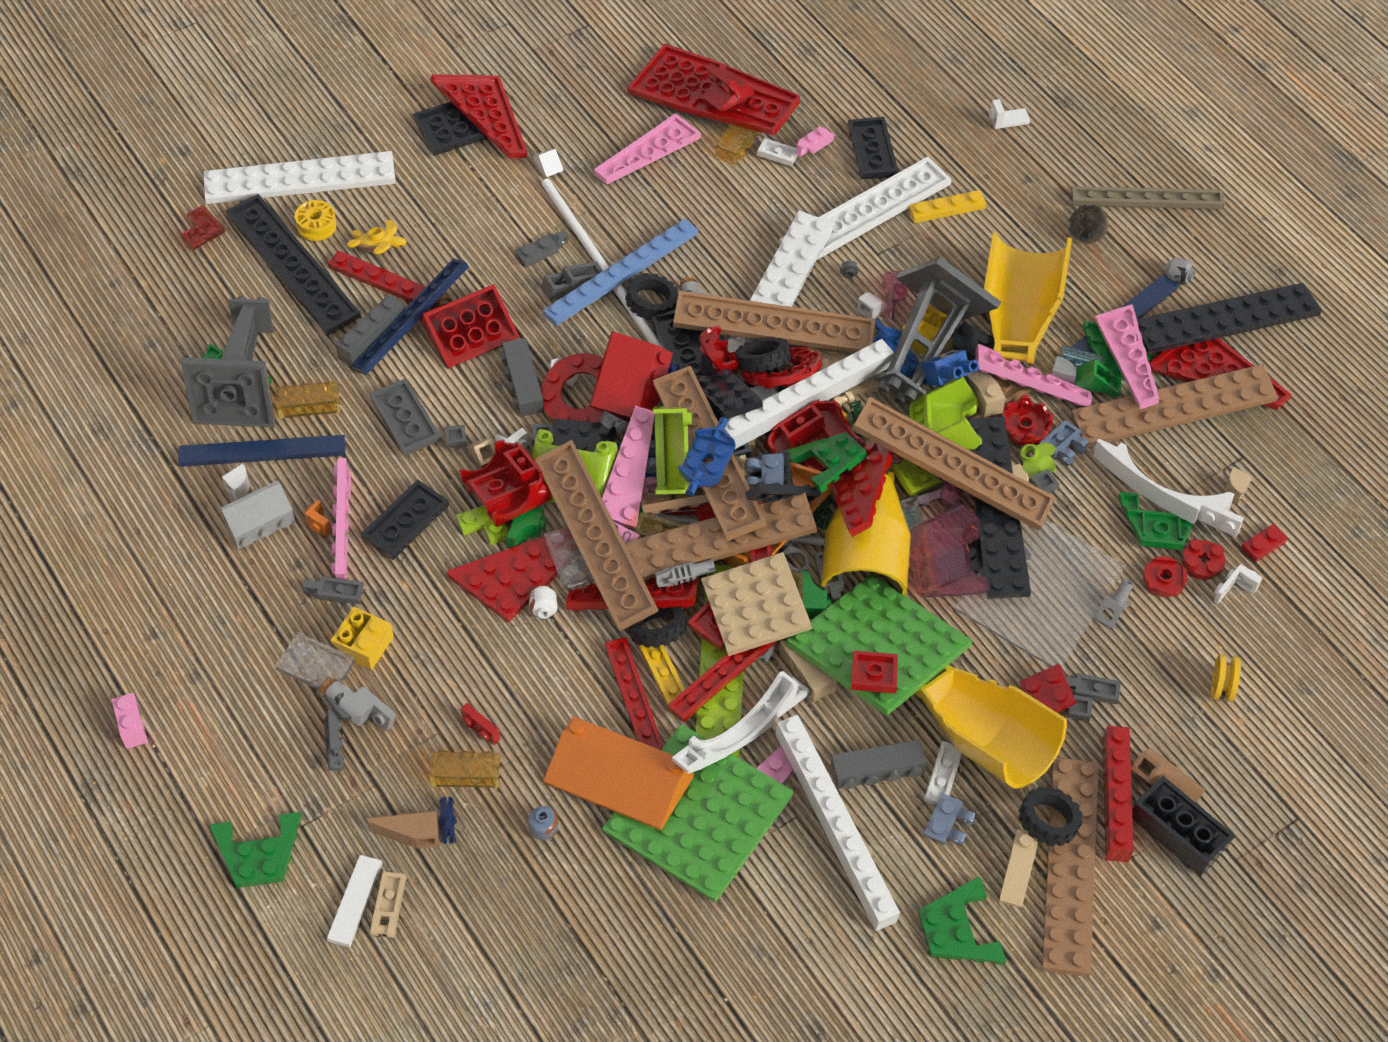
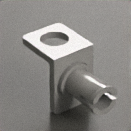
[1095,578,1135,628]

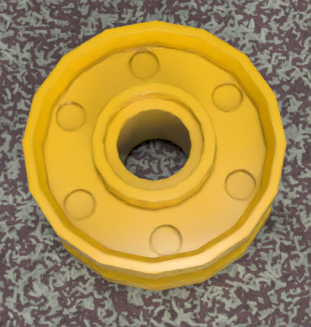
[294,200,337,241]
[1211,654,1241,703]

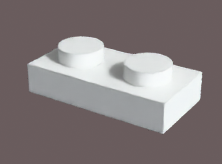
[757,138,798,167]

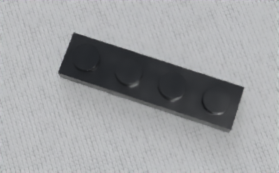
[745,482,822,503]

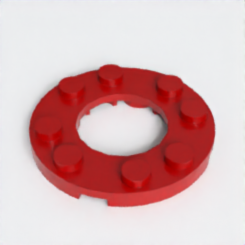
[742,347,823,389]
[541,353,603,423]

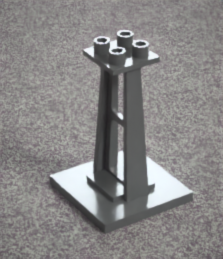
[874,257,1001,404]
[181,296,275,428]

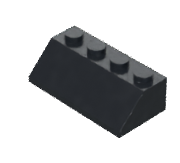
[1132,776,1236,877]

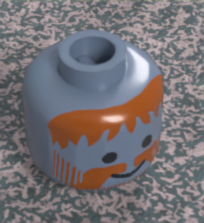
[528,806,558,840]

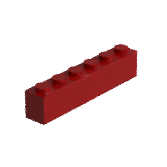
[1102,726,1133,862]

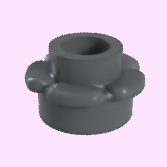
[840,261,859,278]

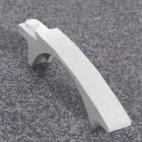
[1093,439,1244,537]
[672,671,809,774]

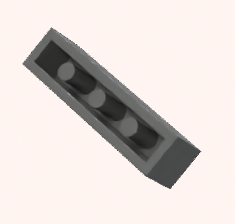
[335,294,404,366]
[500,338,544,417]
[830,739,926,789]

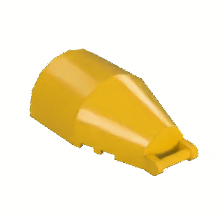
[984,232,1072,364]
[821,471,911,596]
[914,665,1067,788]

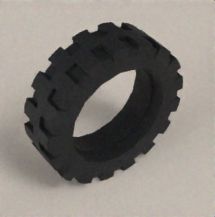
[625,273,678,320]
[736,337,791,373]
[628,607,687,648]
[1019,786,1083,846]

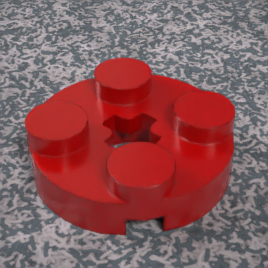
[1181,539,1226,580]
[1143,556,1187,597]

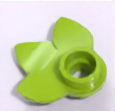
[1020,442,1056,479]

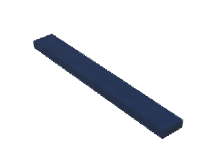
[351,258,469,375]
[1060,274,1179,369]
[178,435,346,467]

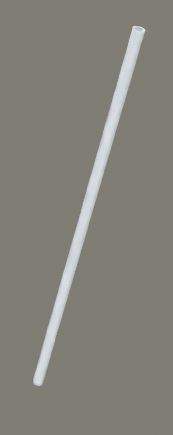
[541,179,673,373]

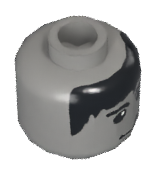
[1164,258,1195,285]

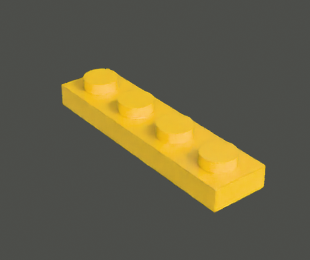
[908,190,987,223]
[638,645,685,715]

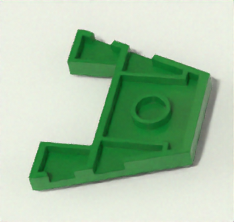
[1082,320,1152,378]
[783,432,867,493]
[1118,492,1193,550]
[210,812,302,888]
[918,877,1006,965]

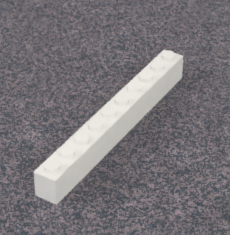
[724,339,894,449]
[775,715,900,932]

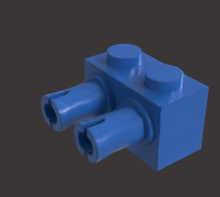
[922,350,979,388]

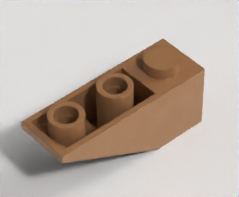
[1131,748,1205,803]
[367,810,440,849]

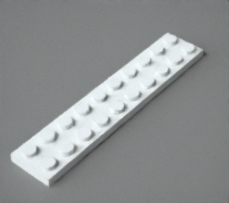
[204,151,396,204]
[779,157,952,260]
[728,211,834,353]

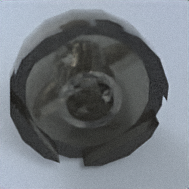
[1068,204,1108,244]

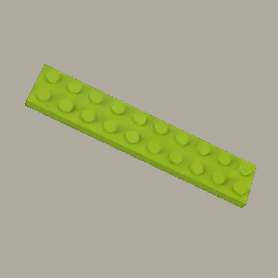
[696,564,744,758]

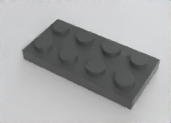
[369,378,441,456]

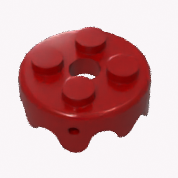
[699,326,739,372]
[1001,395,1053,446]

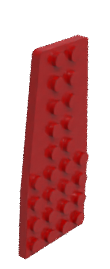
[627,43,800,135]

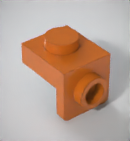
[304,500,332,537]

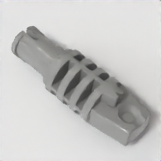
[655,559,716,587]

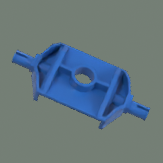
[873,318,927,386]
[678,417,736,497]

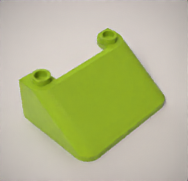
[909,376,982,450]
[653,406,692,494]
[532,429,619,503]

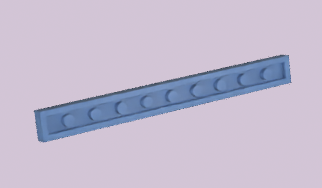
[543,219,698,326]

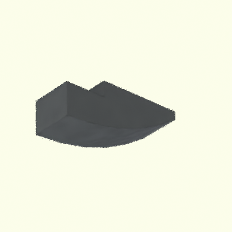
[541,262,603,300]

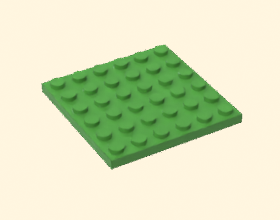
[786,574,972,716]
[602,724,794,903]

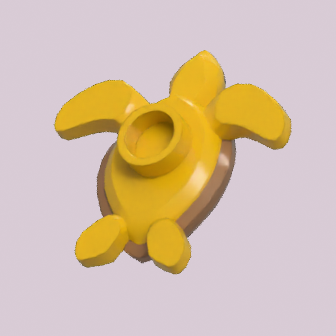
[347,220,406,254]

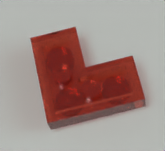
[181,205,225,250]

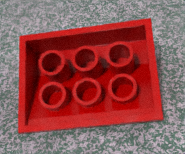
[420,284,520,369]
[589,332,673,422]

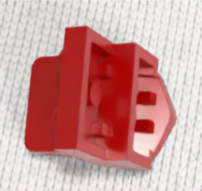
[703,63,755,111]

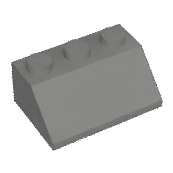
[220,480,295,549]

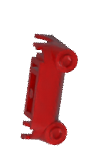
[763,399,866,472]
[459,439,552,527]

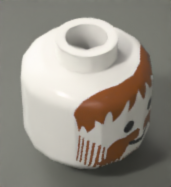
[529,586,557,619]

